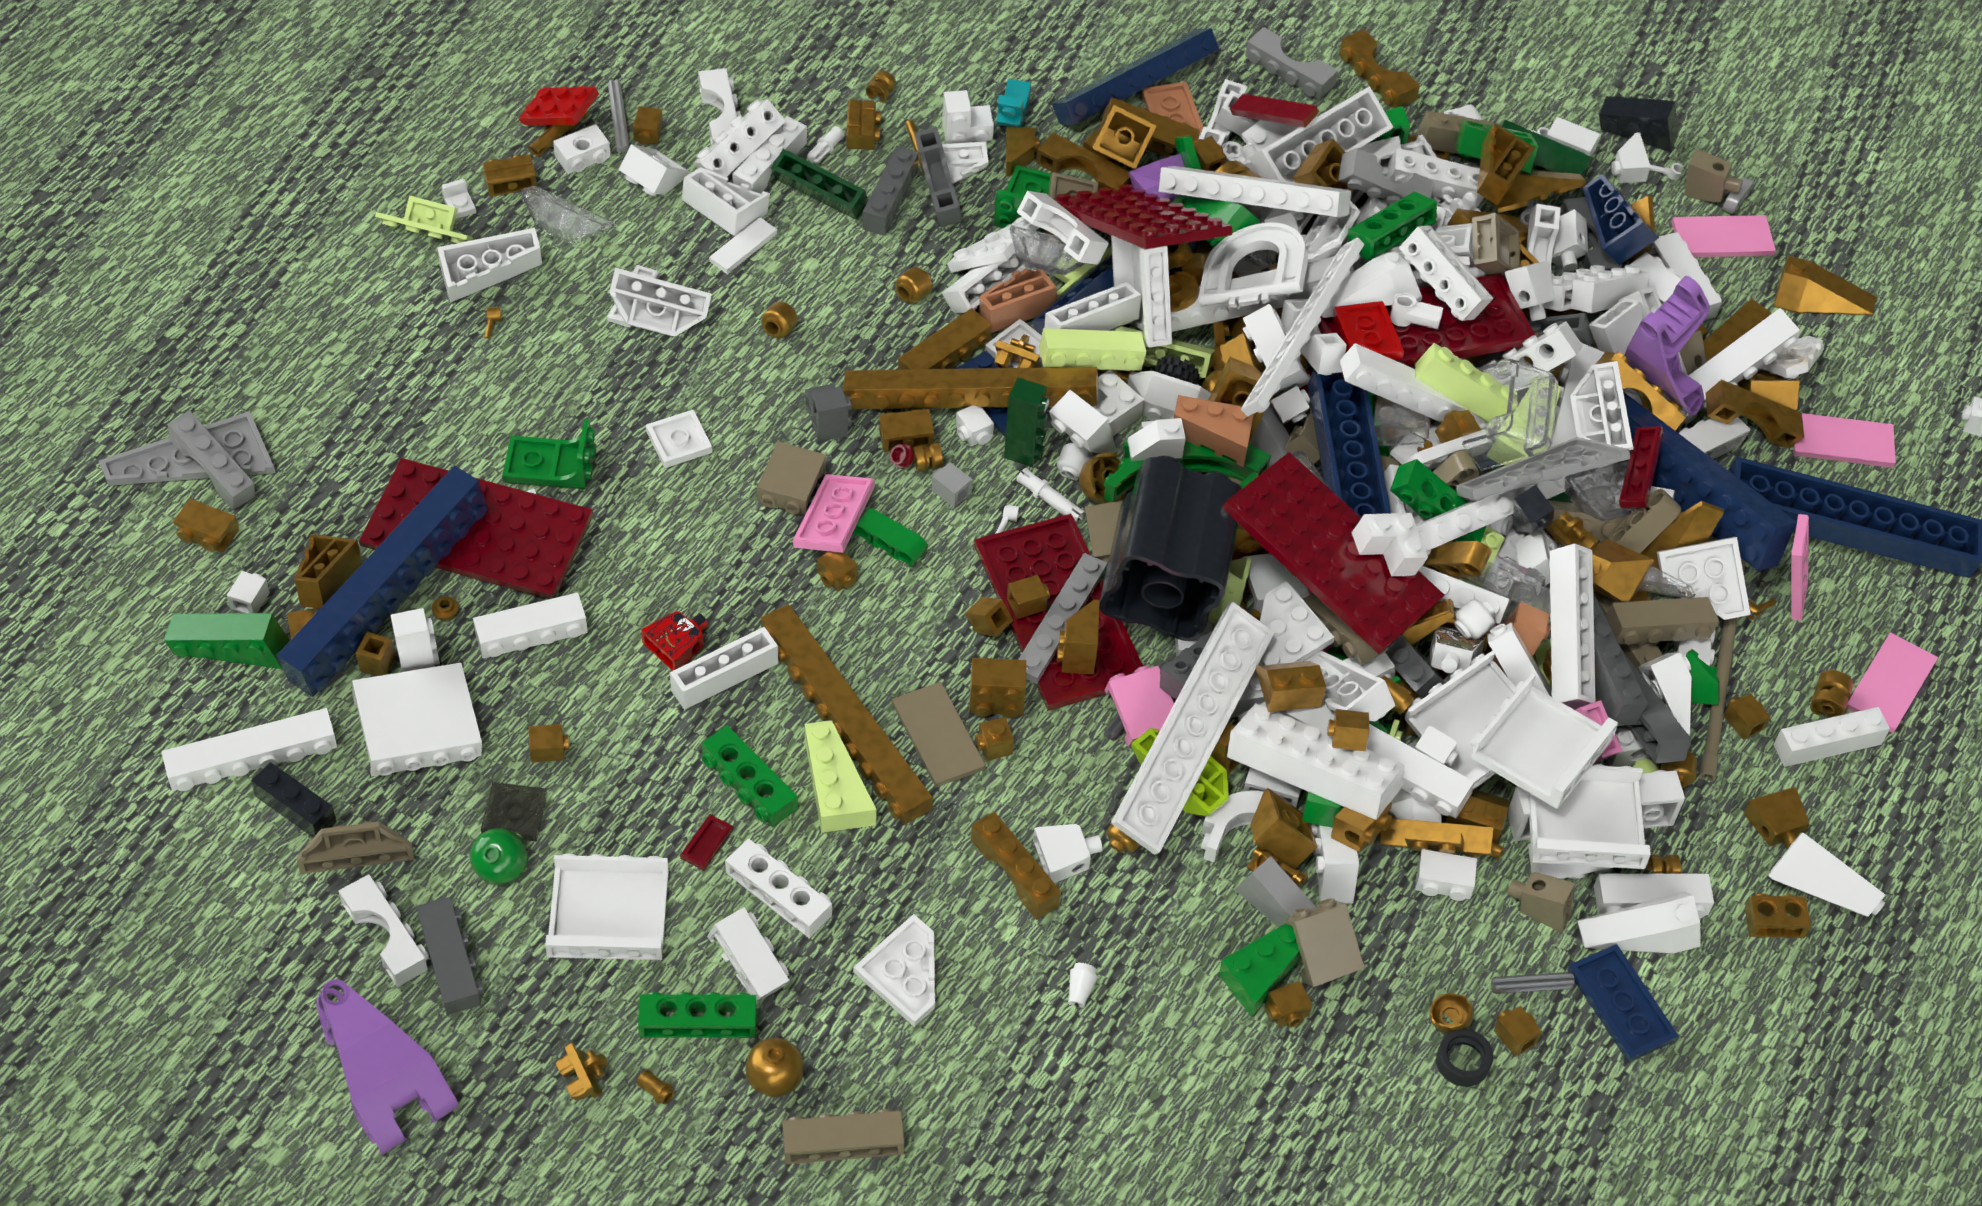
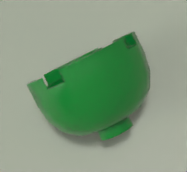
[470,828,528,885]

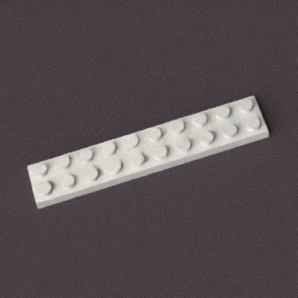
[1111,601,1275,855]

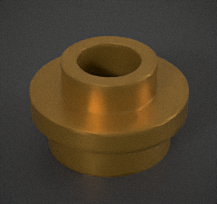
[432,596,459,620]

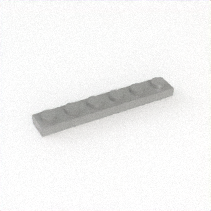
[1018,553,1108,684]

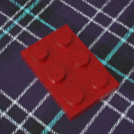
[518,86,599,126]
[1333,301,1404,360]

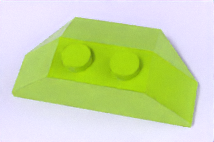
[1131,728,1229,816]

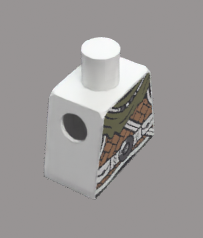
[1430,626,1486,673]

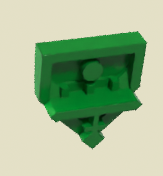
[1175,135,1201,170]
[1686,649,1720,705]

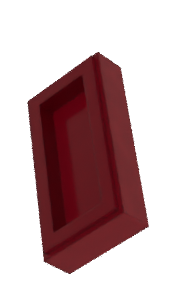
[680,814,733,871]

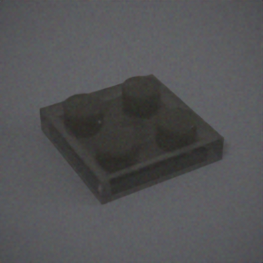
[481,782,548,842]

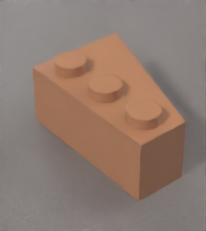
[979,259,1057,333]
[1174,395,1253,467]
[1485,602,1551,676]

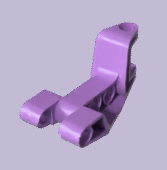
[1625,276,1710,415]
[316,979,459,1155]

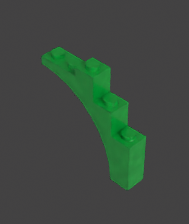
[1104,439,1271,502]

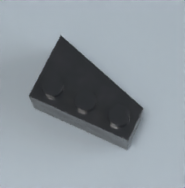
[1599,96,1679,153]

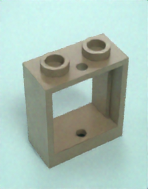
[1472,213,1520,281]

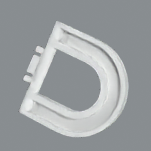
[1198,223,1308,308]

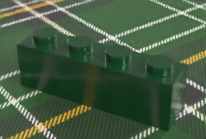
[1502,120,1594,179]
[771,149,869,219]
[1004,377,1049,467]

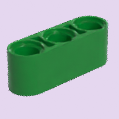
[853,508,928,567]

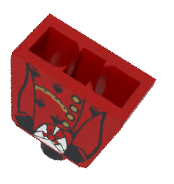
[641,611,708,671]

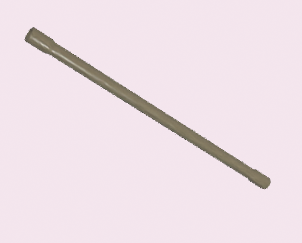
[1699,557,1746,782]

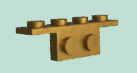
[1380,818,1494,856]

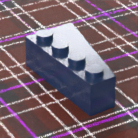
[1583,174,1659,265]

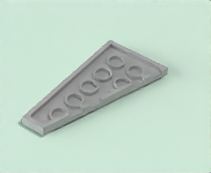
[99,411,276,486]
[1456,437,1630,501]

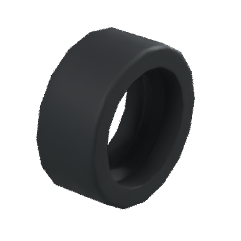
[1436,1029,1493,1087]

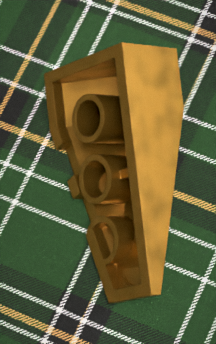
[1640,501,1724,596]

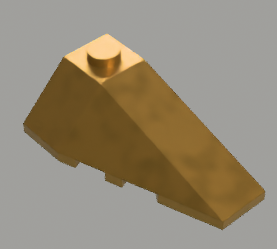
[1489,170,1586,213]
[1773,255,1876,315]

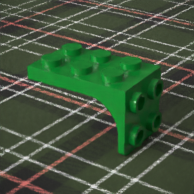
[994,165,1051,237]
[502,418,597,489]

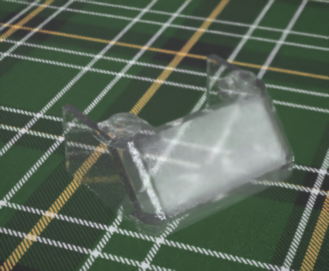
[1462,359,1558,471]

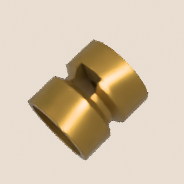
[1810,670,1853,718]

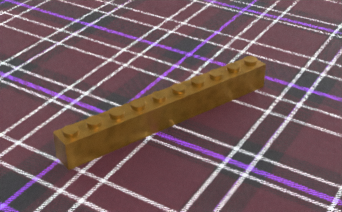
[843,367,1098,409]
[761,604,933,825]

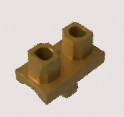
[994,334,1041,368]
[1546,511,1598,550]
[556,1043,608,1101]

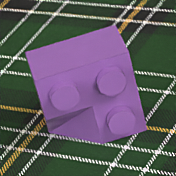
[1128,154,1184,203]

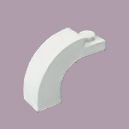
[1201,791,1284,862]

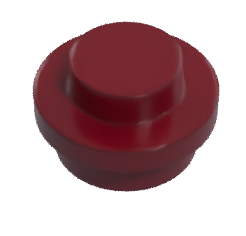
[890,443,914,469]

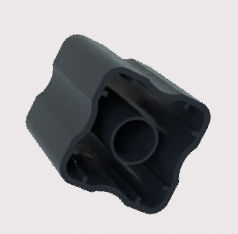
[1099,456,1242,641]

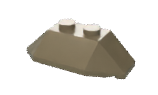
[297,822,415,874]

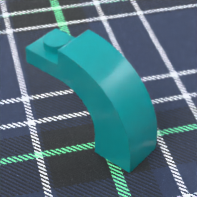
[996,78,1031,127]

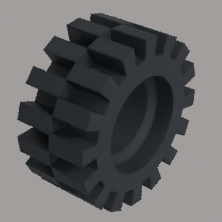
[1154,356,1200,385]

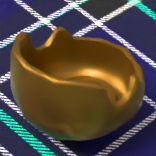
[1429,993,1473,1034]

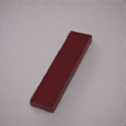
[1230,94,1319,128]
[1619,426,1664,508]

